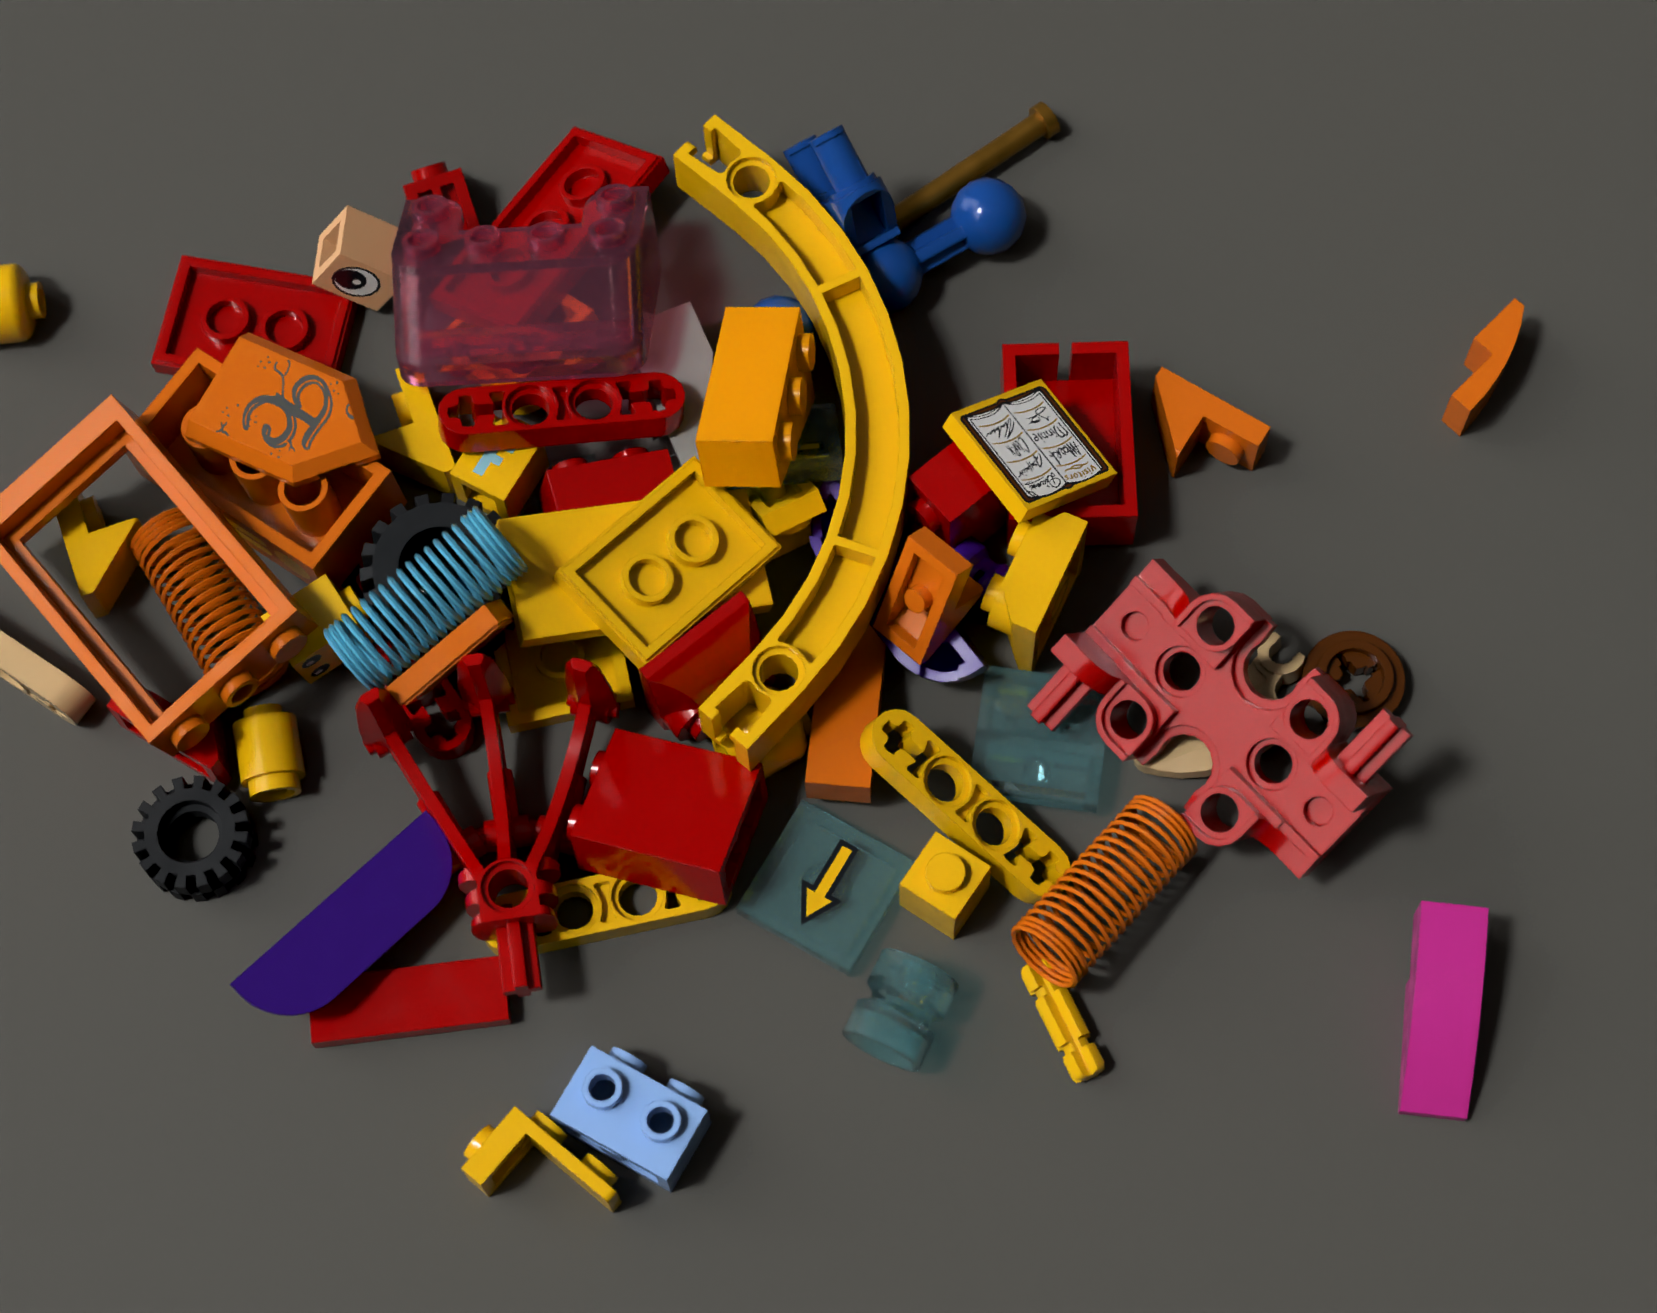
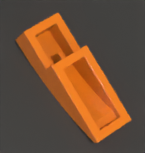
[805,625,887,803]

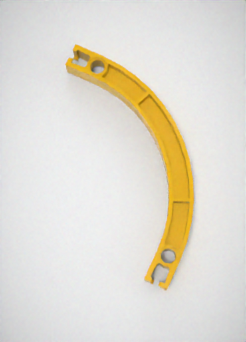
[673,114,909,772]

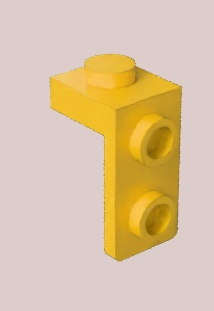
[461,1106,622,1213]

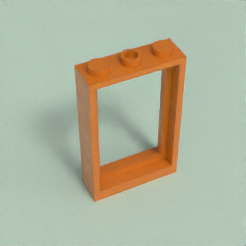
[0,394,318,757]

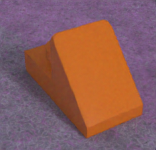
[1151,367,1271,478]
[873,526,983,665]

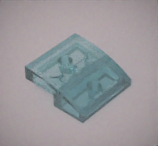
[971,665,1105,813]

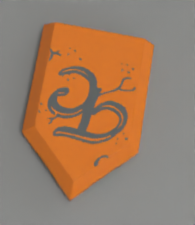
[185,332,381,487]

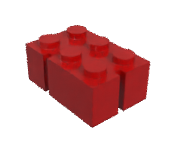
[1000,341,1138,548]

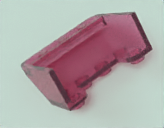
[391,184,662,387]

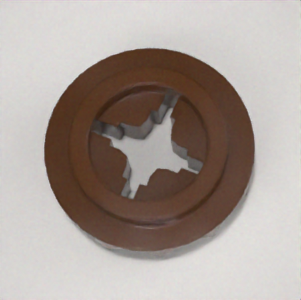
[1301,631,1405,731]

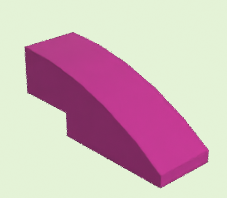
[1398,901,1489,1121]

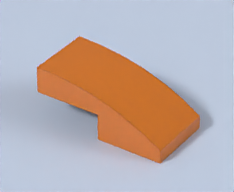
[1441,298,1524,436]

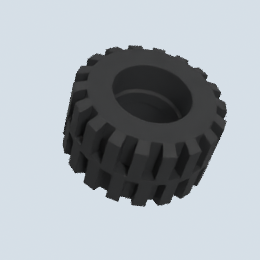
[359,493,516,662]

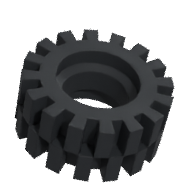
[131,775,258,902]

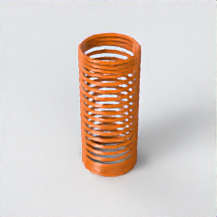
[130,507,289,697]
[1011,795,1198,988]

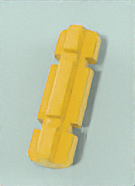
[1021,958,1104,1083]

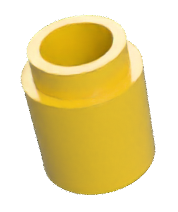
[232,703,306,803]

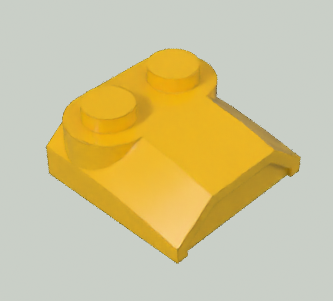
[980,512,1088,676]

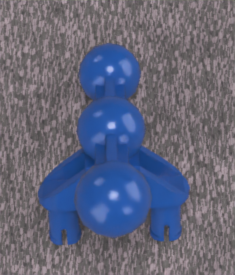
[753,125,1027,348]

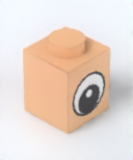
[312,205,415,311]

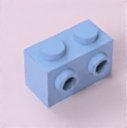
[550,1045,711,1192]

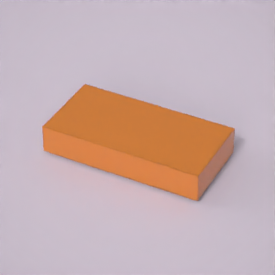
[386,599,514,706]

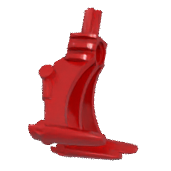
[355,653,621,997]

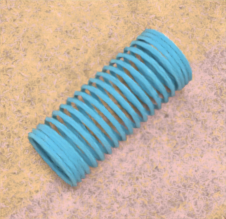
[323,506,528,690]

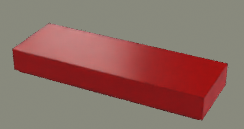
[309,956,512,1048]

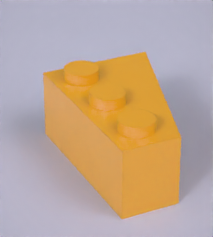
[695,307,815,488]

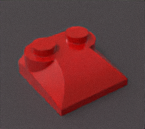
[639,591,776,742]

